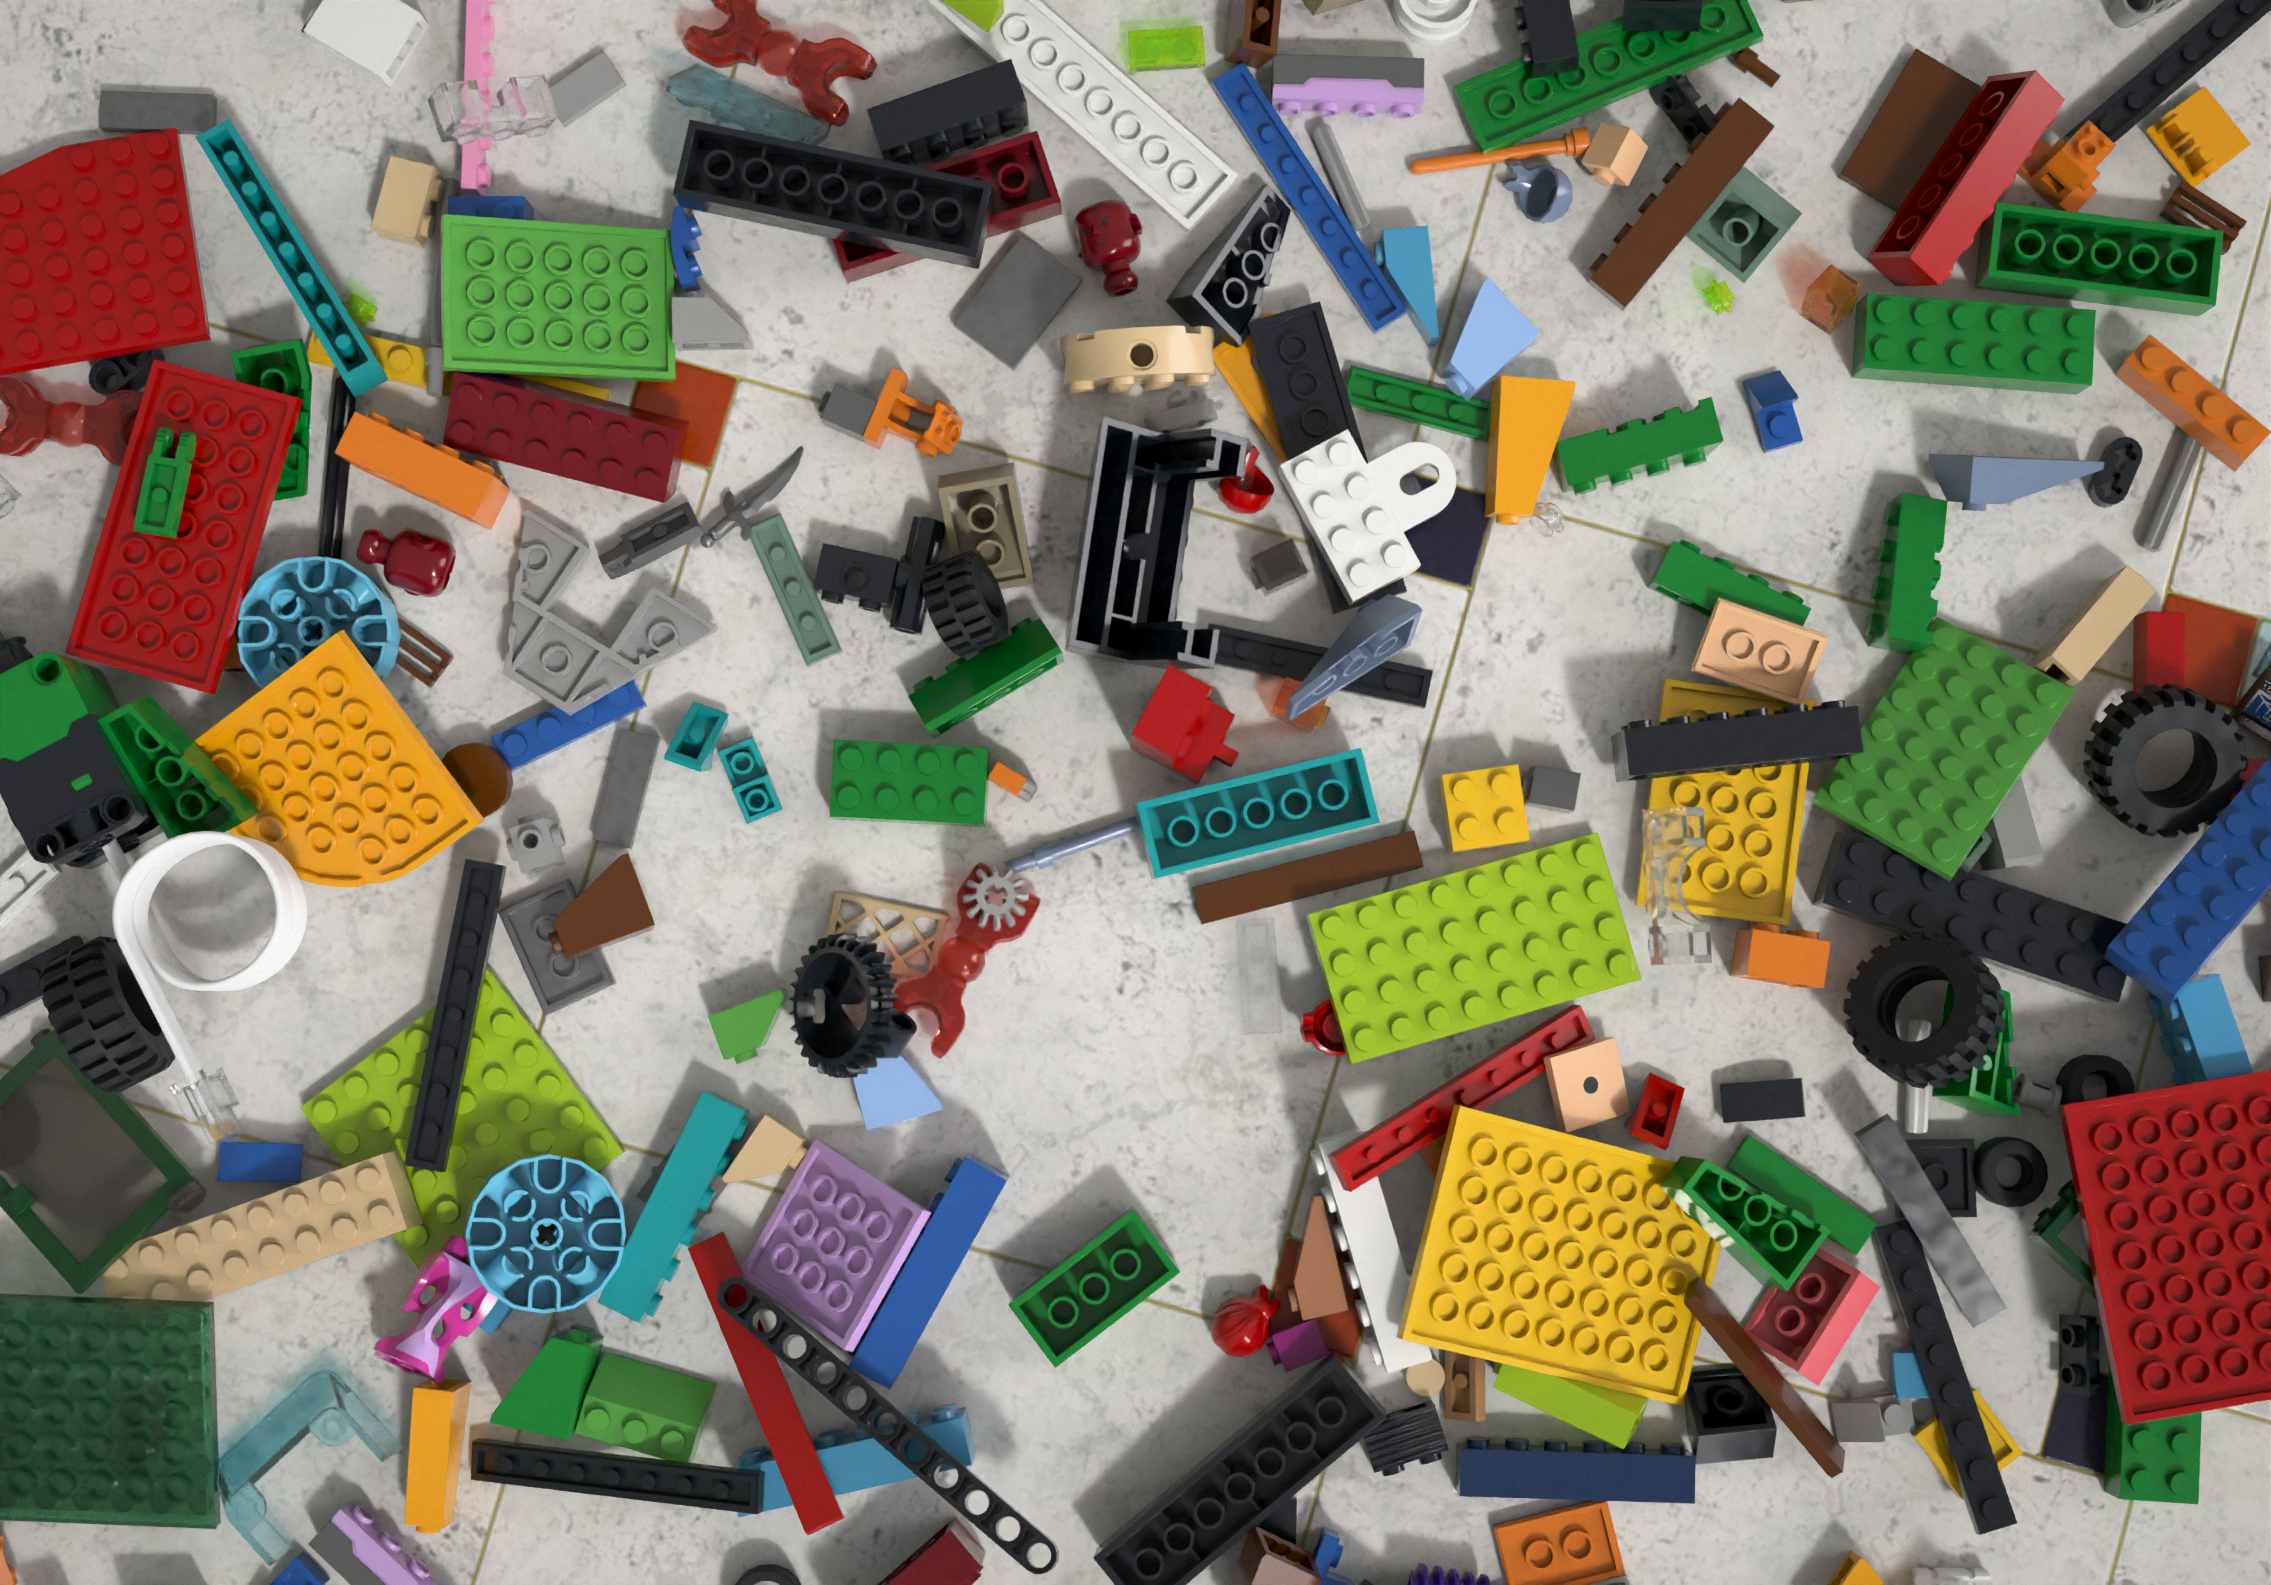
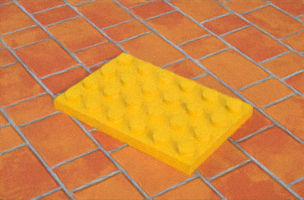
[1634,678,1817,927]

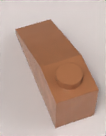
[1287,1193,1348,1321]

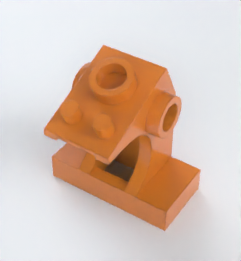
[2016,120,2117,212]
[863,367,964,458]

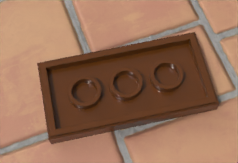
[1838,48,1981,212]

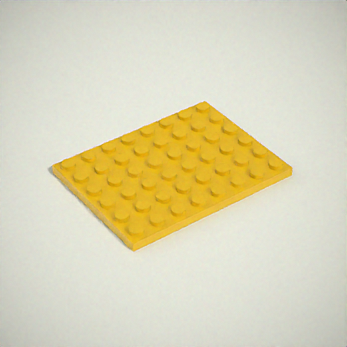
[1396,1104,1721,1406]

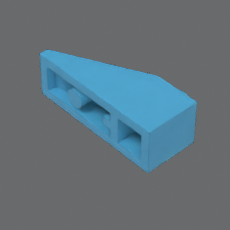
[1374,226,1439,347]

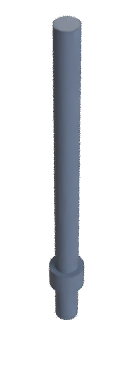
[1004,816,1139,875]

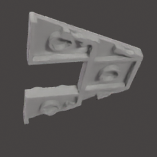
[503,508,718,716]

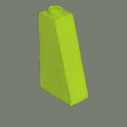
[1492,1362,1650,1449]

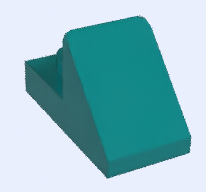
[664,701,729,772]

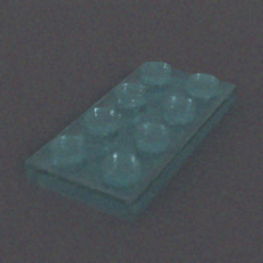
[665,63,832,146]

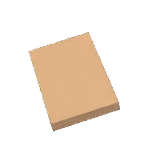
[1691,597,1829,705]

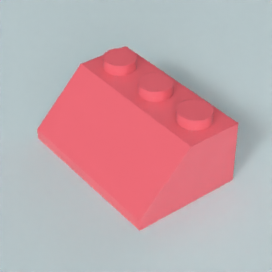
[1743,1248,1880,1386]

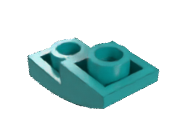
[717,736,783,824]

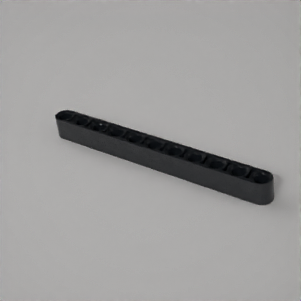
[717,1277,1059,1574]

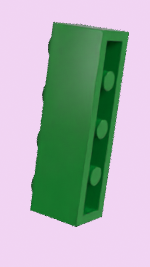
[1647,540,1811,626]

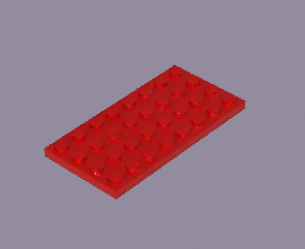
[65,359,303,695]

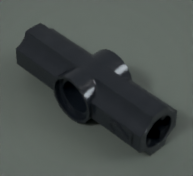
[889,516,945,635]

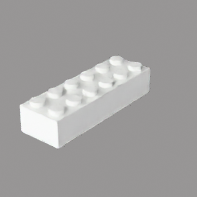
[1310,1127,1433,1373]

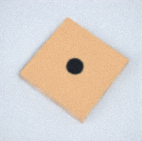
[1543,1037,1631,1133]

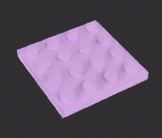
[740,1139,931,1352]

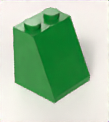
[490,1325,604,1440]

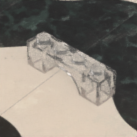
[1641,807,1712,965]

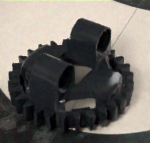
[789,933,917,1078]

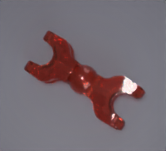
[681,0,877,127]
[0,377,144,466]
[892,862,1041,1059]

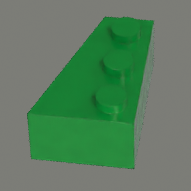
[1932,984,2019,1116]

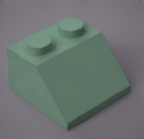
[1686,166,1802,283]

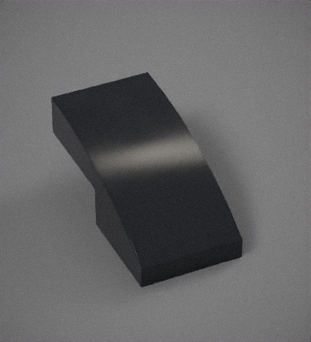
[1720,1078,1806,1123]

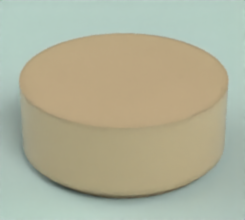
[1405,1358,1445,1397]

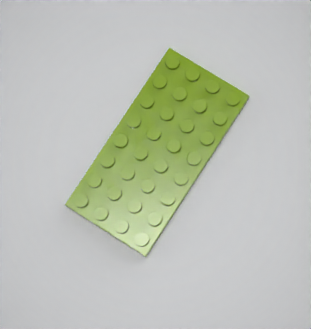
[1306,832,1642,1064]

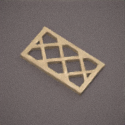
[825,891,949,982]

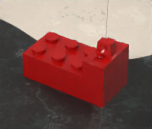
[1131,665,1239,785]

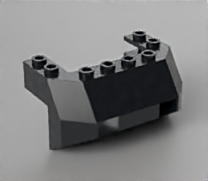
[1065,416,1248,669]

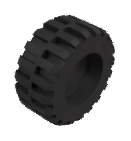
[2083,683,2248,838]
[1843,932,2006,1089]
[40,936,175,1093]

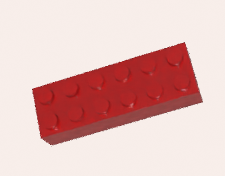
[1866,70,2065,286]

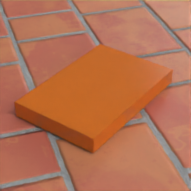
[1492,1500,1626,1585]

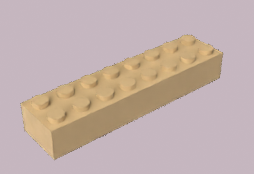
[100,1150,423,1331]

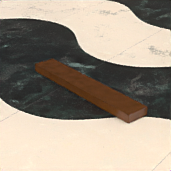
[1192,830,1424,925]
[1684,1277,1845,1478]

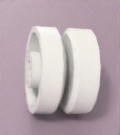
[1392,0,1478,46]

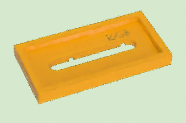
[1213,311,1287,464]

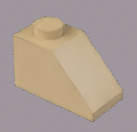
[721,1113,808,1184]

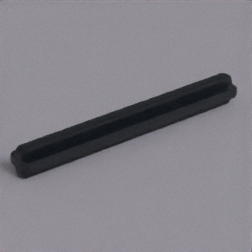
[318,376,356,560]

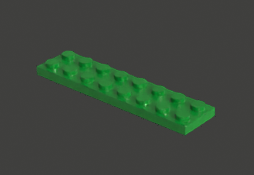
[1453,0,1764,155]

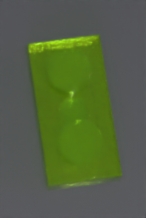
[1128,26,1205,73]

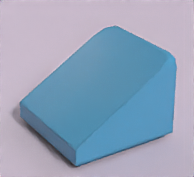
[1889,1350,1930,1399]

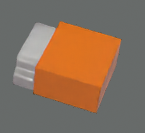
[988,762,1038,804]

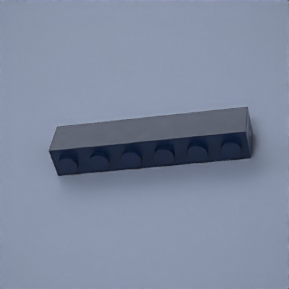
[1455,1437,1696,1504]

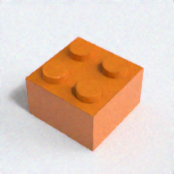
[1730,923,1831,989]

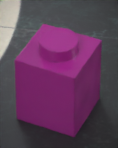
[1266,1318,1329,1372]

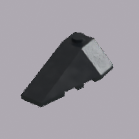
[1166,184,1291,348]

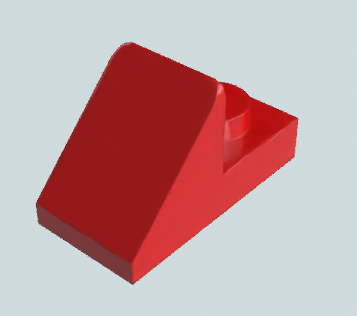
[1624,1072,1685,1151]

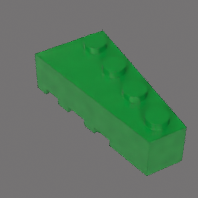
[1553,397,1724,496]
[1865,493,1948,655]

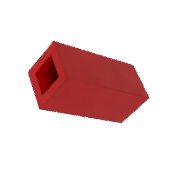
[2133,611,2185,694]

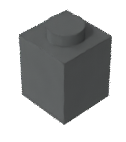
[818,383,878,443]
[1521,765,1581,814]

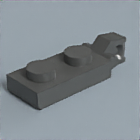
[598,502,705,580]

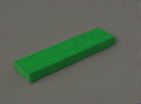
[1345,365,1491,442]
[1726,1135,1878,1256]

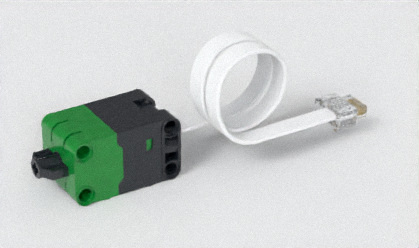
[0,636,307,1144]

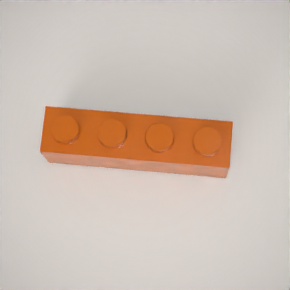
[2115,334,2271,472]

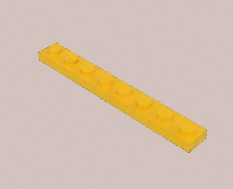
[307,331,611,401]

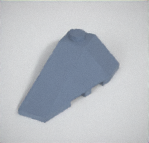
[1284,594,1423,721]

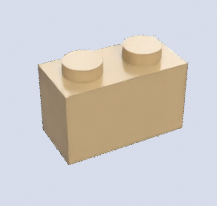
[371,155,445,248]

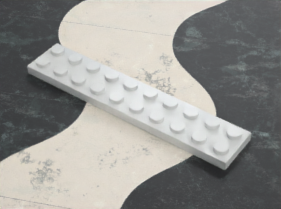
[923,0,1239,234]

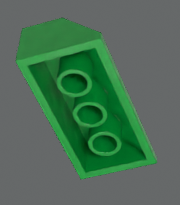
[908,618,1064,739]

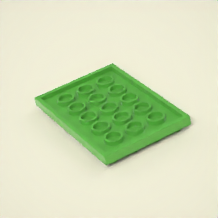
[441,214,676,382]
[1814,616,2075,881]

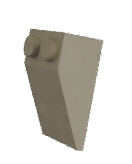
[938,463,1034,589]

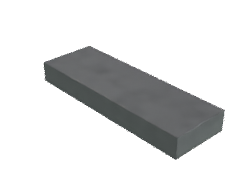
[99,91,218,135]
[593,728,660,849]

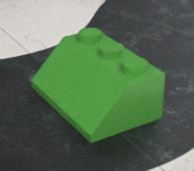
[575,1351,717,1463]

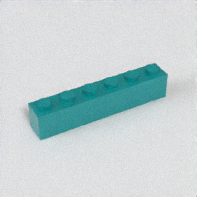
[598,1090,751,1323]

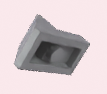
[1829,1393,1916,1442]

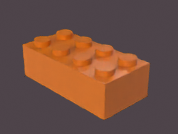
[334,411,510,530]

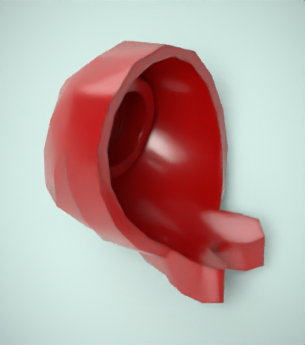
[1216,445,1274,514]
[1300,999,1346,1056]
[1210,1285,1281,1357]

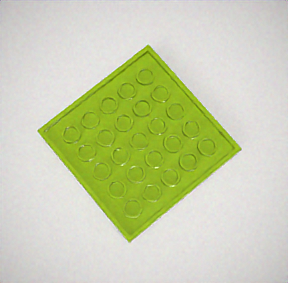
[300,968,625,1291]

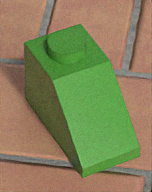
[708,989,788,1064]

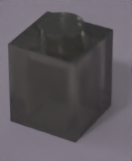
[1246,538,1308,597]

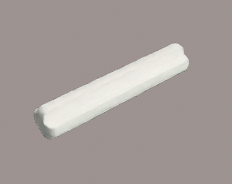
[1904,1019,1932,1134]

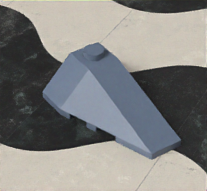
[1928,454,2104,511]

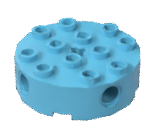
[237,556,401,689]
[463,1153,626,1314]

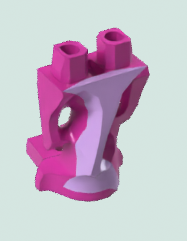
[373,1235,498,1384]

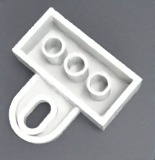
[1278,429,1456,606]

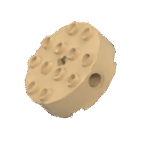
[1060,326,1216,394]

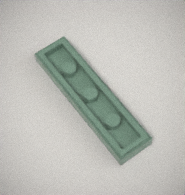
[750,513,843,667]

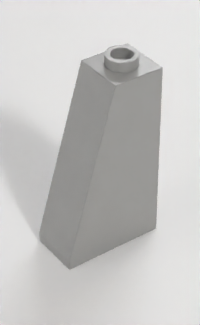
[1980,776,2044,871]

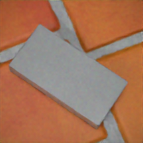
[541,51,626,127]

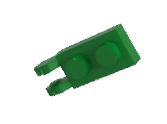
[133,427,197,539]

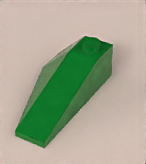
[229,338,312,501]

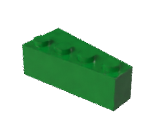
[98,694,260,839]
[1659,1156,1832,1291]

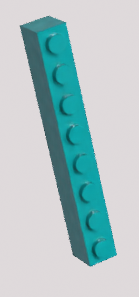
[196,119,389,398]

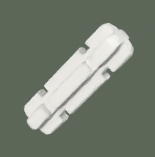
[1911,1568,1991,1585]

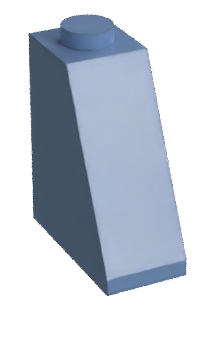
[1442,278,1540,402]
[853,1028,944,1130]

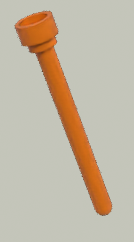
[1409,127,1590,175]

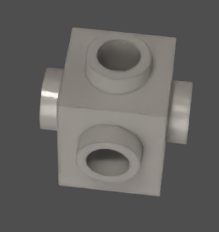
[506,813,566,875]

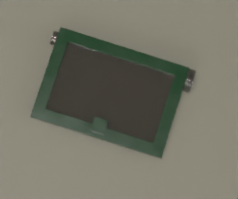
[0,1028,207,1294]

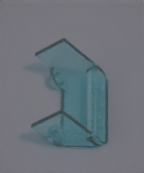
[214,1370,404,1567]

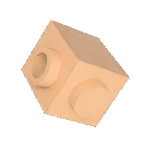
[1581,122,1648,187]

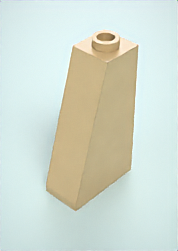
[2027,565,2156,688]

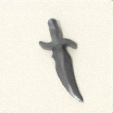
[700,446,804,548]

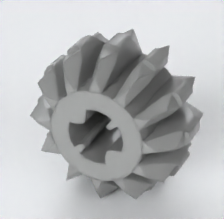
[963,865,1029,932]

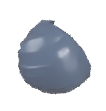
[1502,160,1573,224]

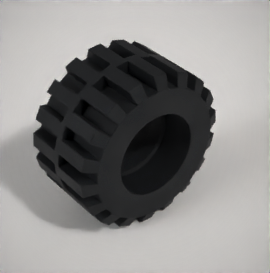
[923,550,1008,657]

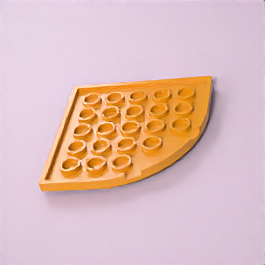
[194,630,485,887]

